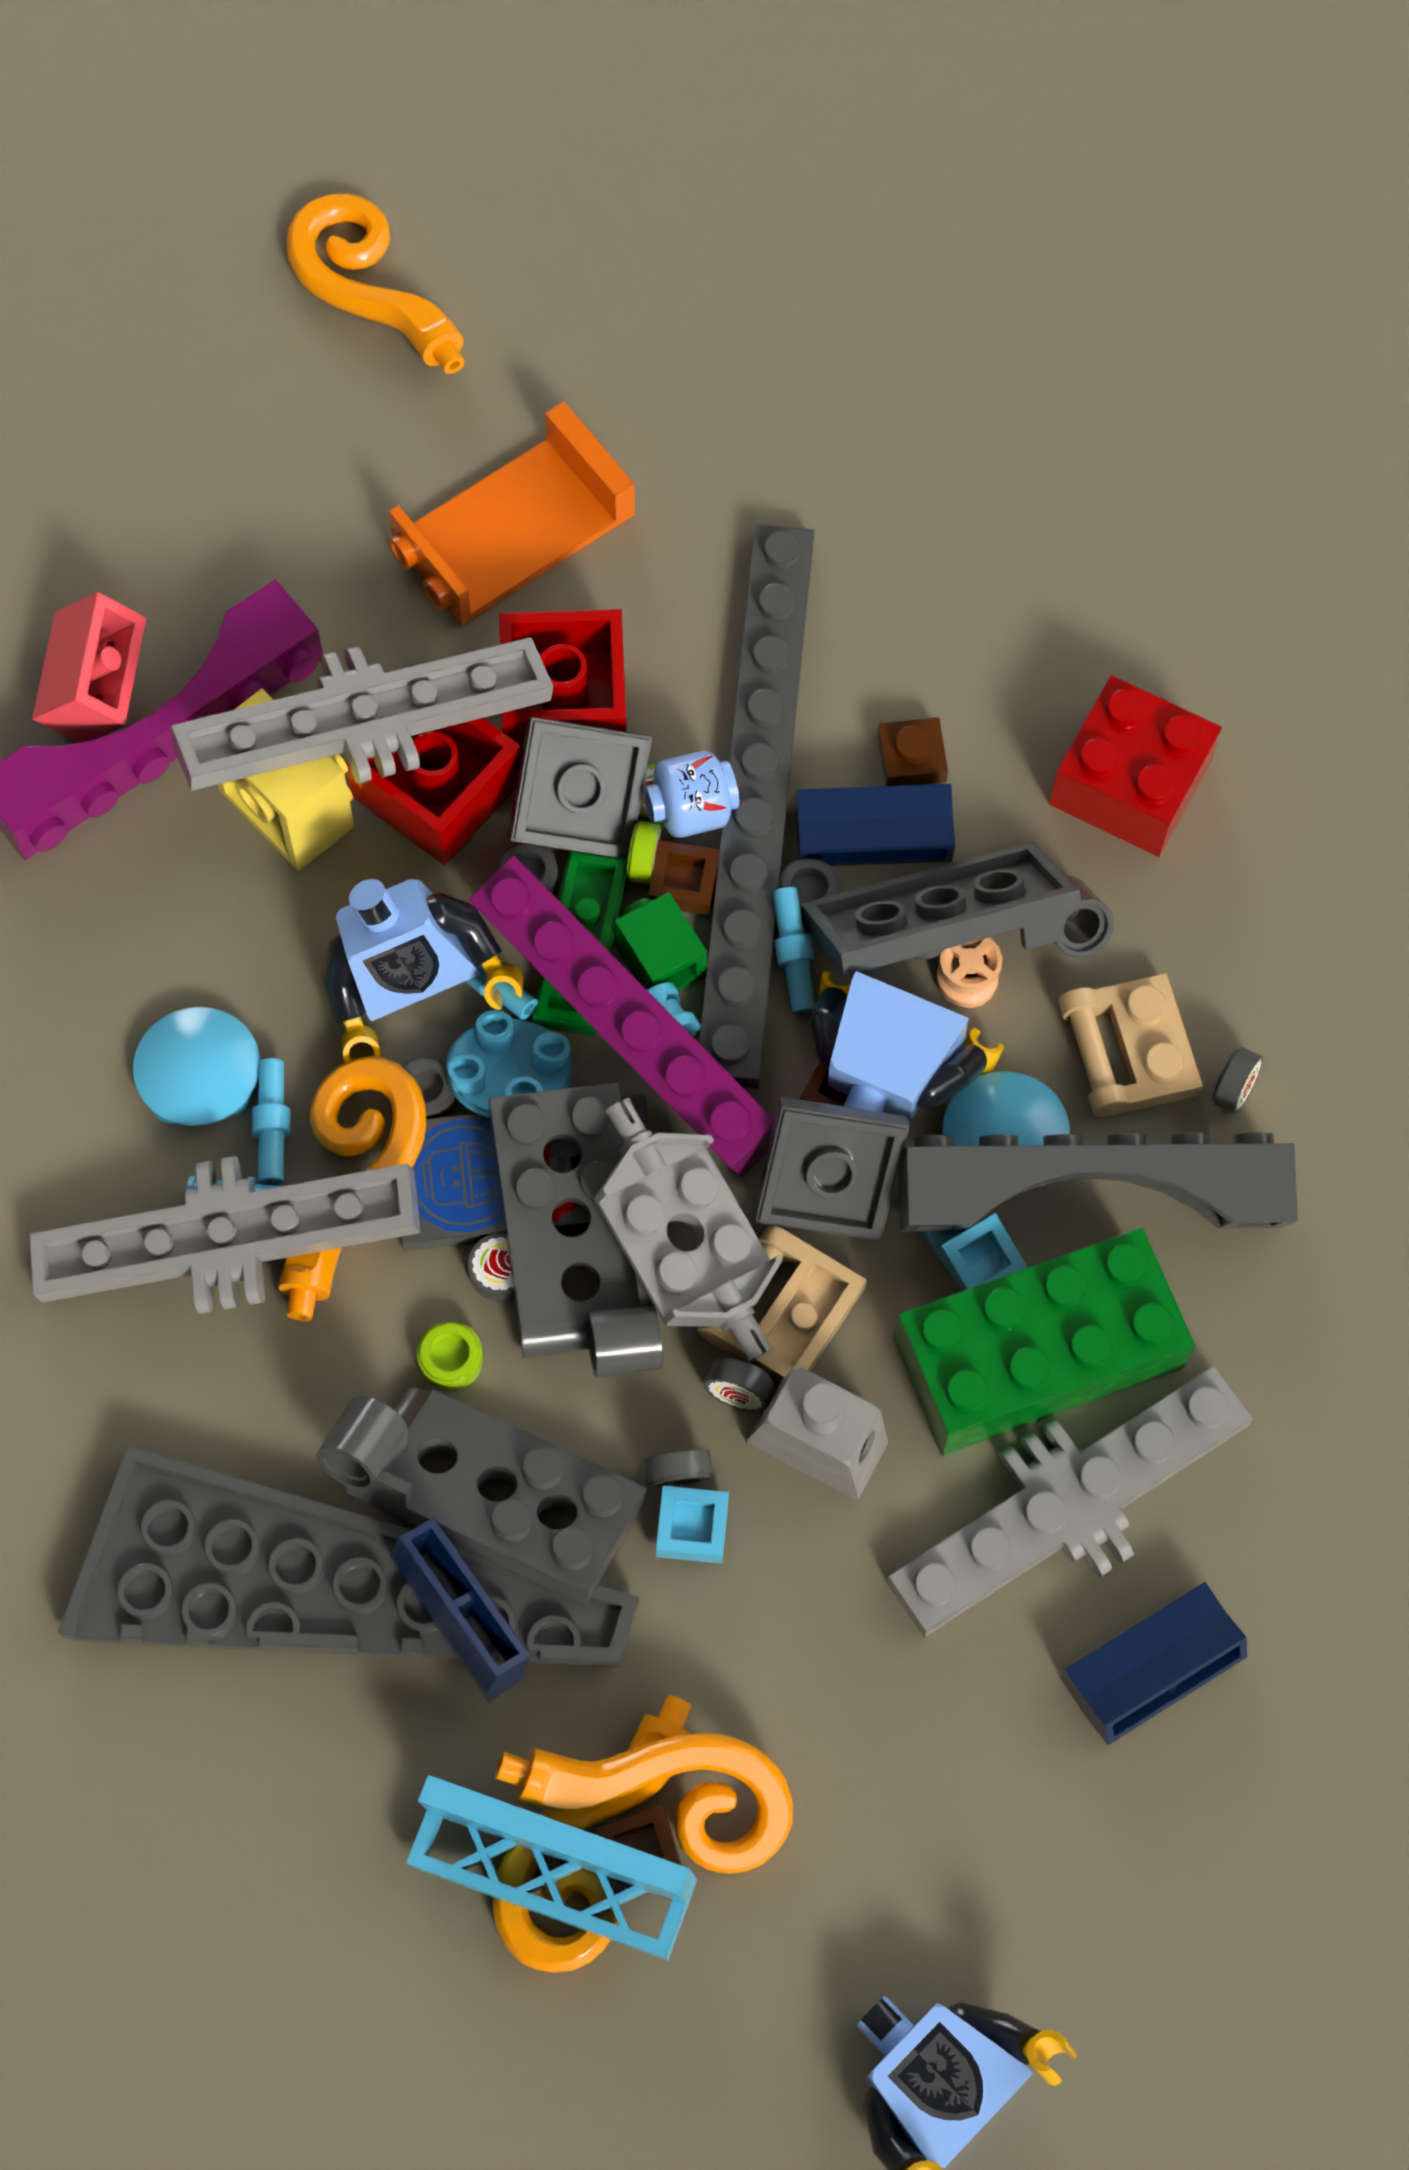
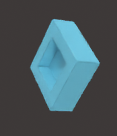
[656,1486,729,1564]

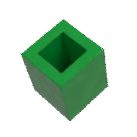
[614,892,707,992]

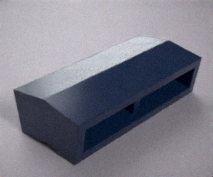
[795,784,955,866]
[390,1518,531,1703]
[1060,1582,1248,1745]

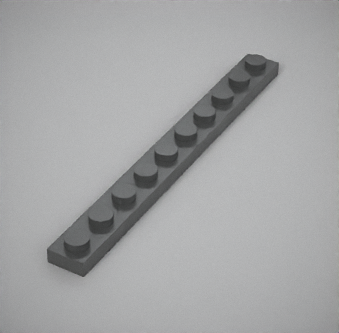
[699,524,814,1089]

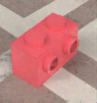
[32,592,147,743]

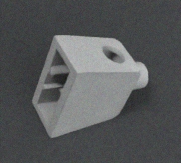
[747,1366,889,1501]

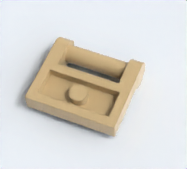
[1058,973,1203,1118]
[697,1224,867,1382]

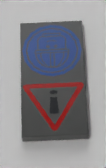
[391,1095,650,1251]

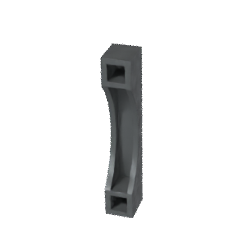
[898,1132,1298,1232]

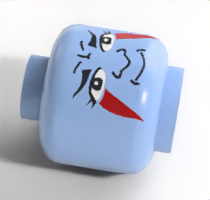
[643,750,739,838]

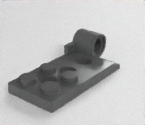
[801,842,1114,976]
[488,1082,663,1378]
[316,1385,647,1606]

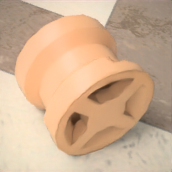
[936,937,1003,1008]

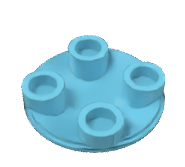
[133,1007,260,1126]
[445,1010,573,1118]
[942,1071,1070,1146]

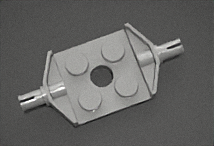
[594,1098,783,1362]

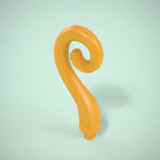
[286,193,465,374]
[278,1056,427,1321]
[492,1695,692,1973]
[494,1733,793,1874]

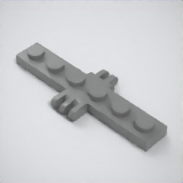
[171,637,553,791]
[29,1156,421,1314]
[887,1366,1253,1638]

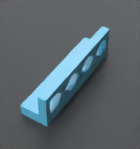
[406,1775,697,1961]

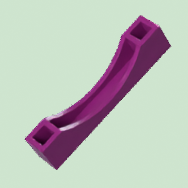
[0,579,323,861]
[469,855,774,1177]

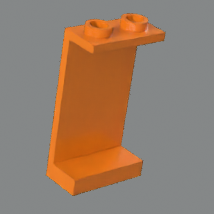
[388,402,635,626]

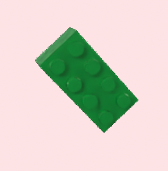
[893,1227,1195,1456]

